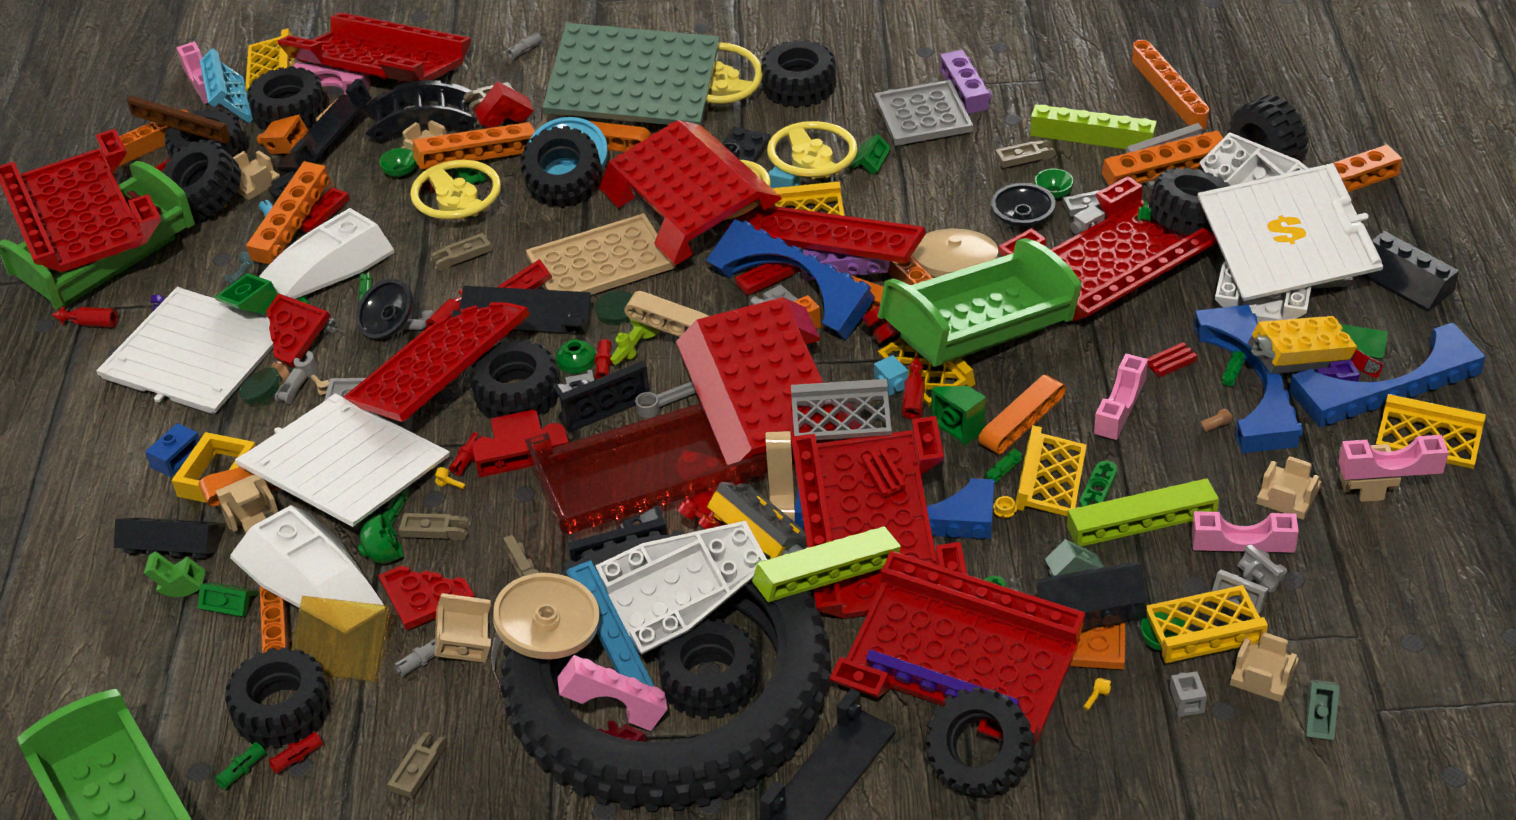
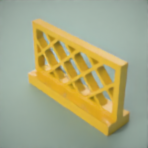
[245,28,295,93]
[772,182,844,216]
[878,337,976,407]
[1376,394,1486,469]
[1015,425,1087,516]
[1147,585,1268,663]

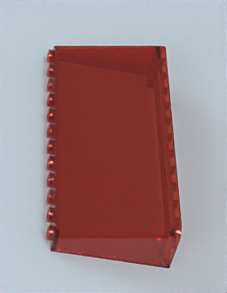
[525,403,834,534]

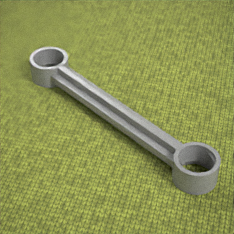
[635,381,696,418]

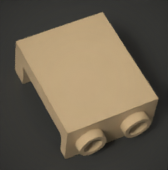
[435,593,491,663]

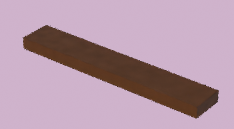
[127,96,230,144]

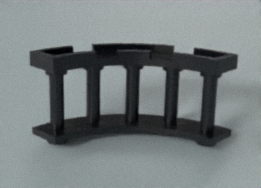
[365,80,478,144]

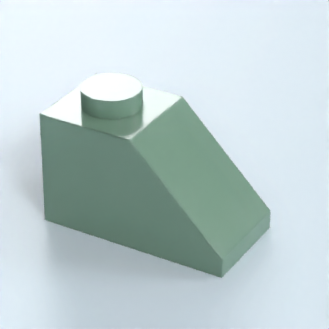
[1045,539,1104,576]
[1306,679,1340,740]

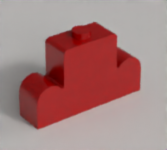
[472,410,571,478]

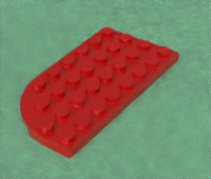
[343,302,530,422]

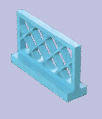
[200,48,253,123]

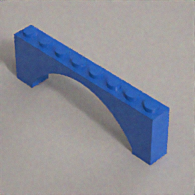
[706,219,875,341]
[1194,305,1303,454]
[1289,323,1486,428]
[794,478,994,539]

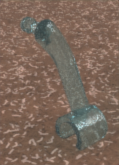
[225,251,255,284]

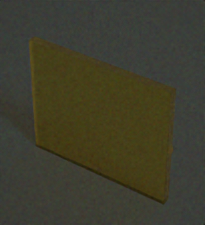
[291,596,390,682]

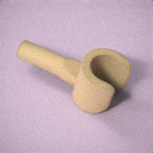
[311,374,329,395]

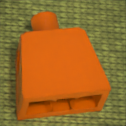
[257,115,308,154]

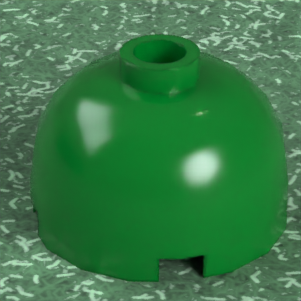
[358,514,404,564]

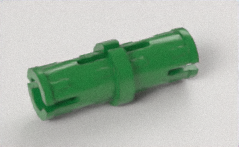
[214,742,266,790]

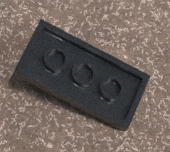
[722,127,771,163]
[553,361,650,433]
[567,505,667,562]

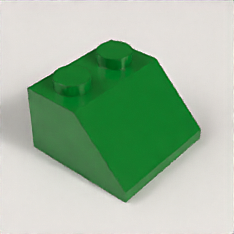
[214,273,277,315]
[931,386,986,445]

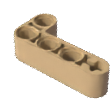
[624,291,709,337]
[766,431,795,522]

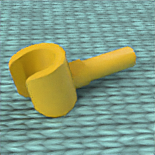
[435,467,466,489]
[1083,678,1111,711]

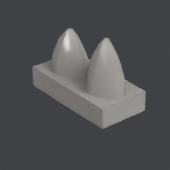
[1212,569,1269,614]

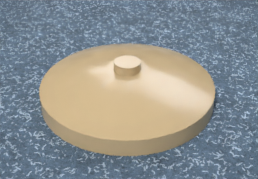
[911,228,998,277]
[493,573,599,659]

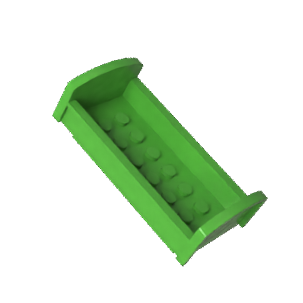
[0,161,195,310]
[878,238,1082,366]
[17,689,191,820]

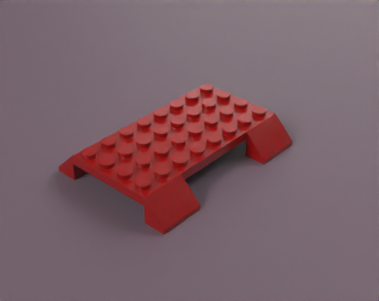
[278,12,471,83]
[599,120,782,266]
[0,129,161,272]
[998,176,1217,322]
[676,297,862,474]
[791,416,967,619]
[829,551,1086,746]

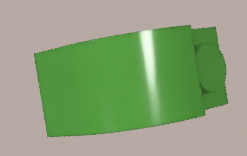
[144,551,206,597]

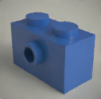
[145,423,200,477]

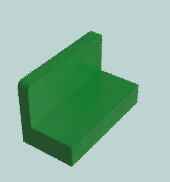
[848,133,891,175]
[1341,324,1388,359]
[197,582,258,616]

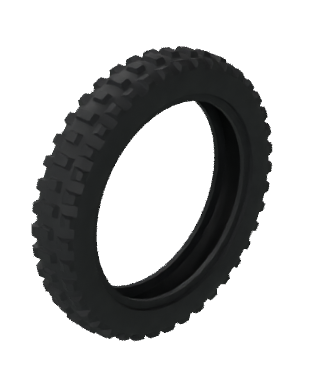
[500,530,831,811]

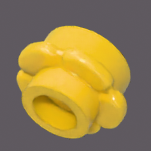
[993,496,1017,519]

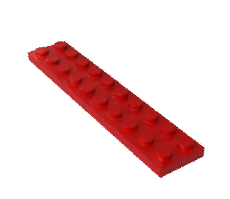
[724,205,926,263]

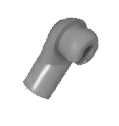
[403,310,434,330]

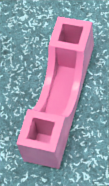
[176,42,208,104]
[294,63,371,95]
[1094,354,1148,440]
[1338,435,1448,480]
[1192,511,1298,553]
[557,655,667,731]

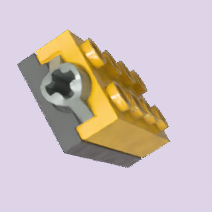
[1248,316,1357,374]
[707,482,807,559]

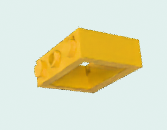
[172,432,256,506]

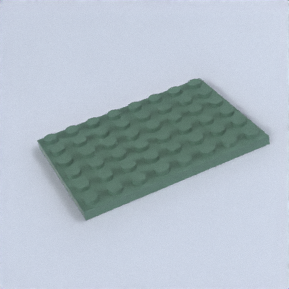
[542,23,720,125]

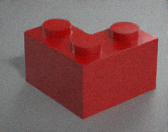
[474,81,534,128]

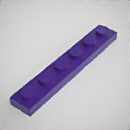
[866,649,1021,710]

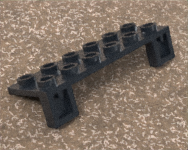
[276,79,372,171]
[452,286,591,335]
[760,688,896,820]

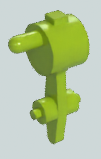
[610,318,661,365]

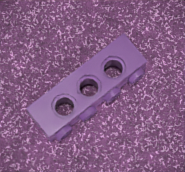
[940,50,991,114]
[800,248,890,281]

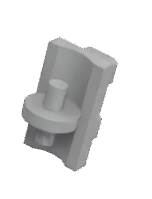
[1238,545,1287,593]

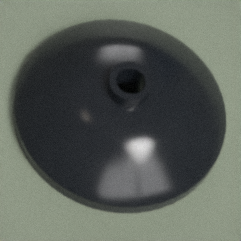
[991,183,1055,227]
[356,279,413,340]

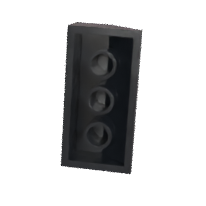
[1361,231,1459,312]
[114,517,226,558]
[1037,561,1147,630]

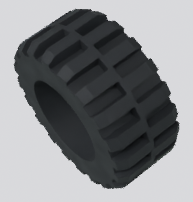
[761,40,836,108]
[247,66,326,131]
[1228,95,1309,163]
[164,109,246,160]
[520,126,602,207]
[162,140,241,220]
[1148,168,1230,236]
[470,340,559,418]
[658,619,760,719]
[225,647,331,748]
[925,687,1035,798]

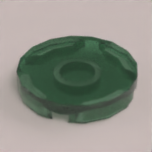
[595,291,633,325]
[239,367,282,405]

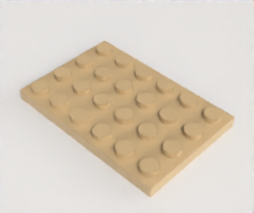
[526,213,676,295]

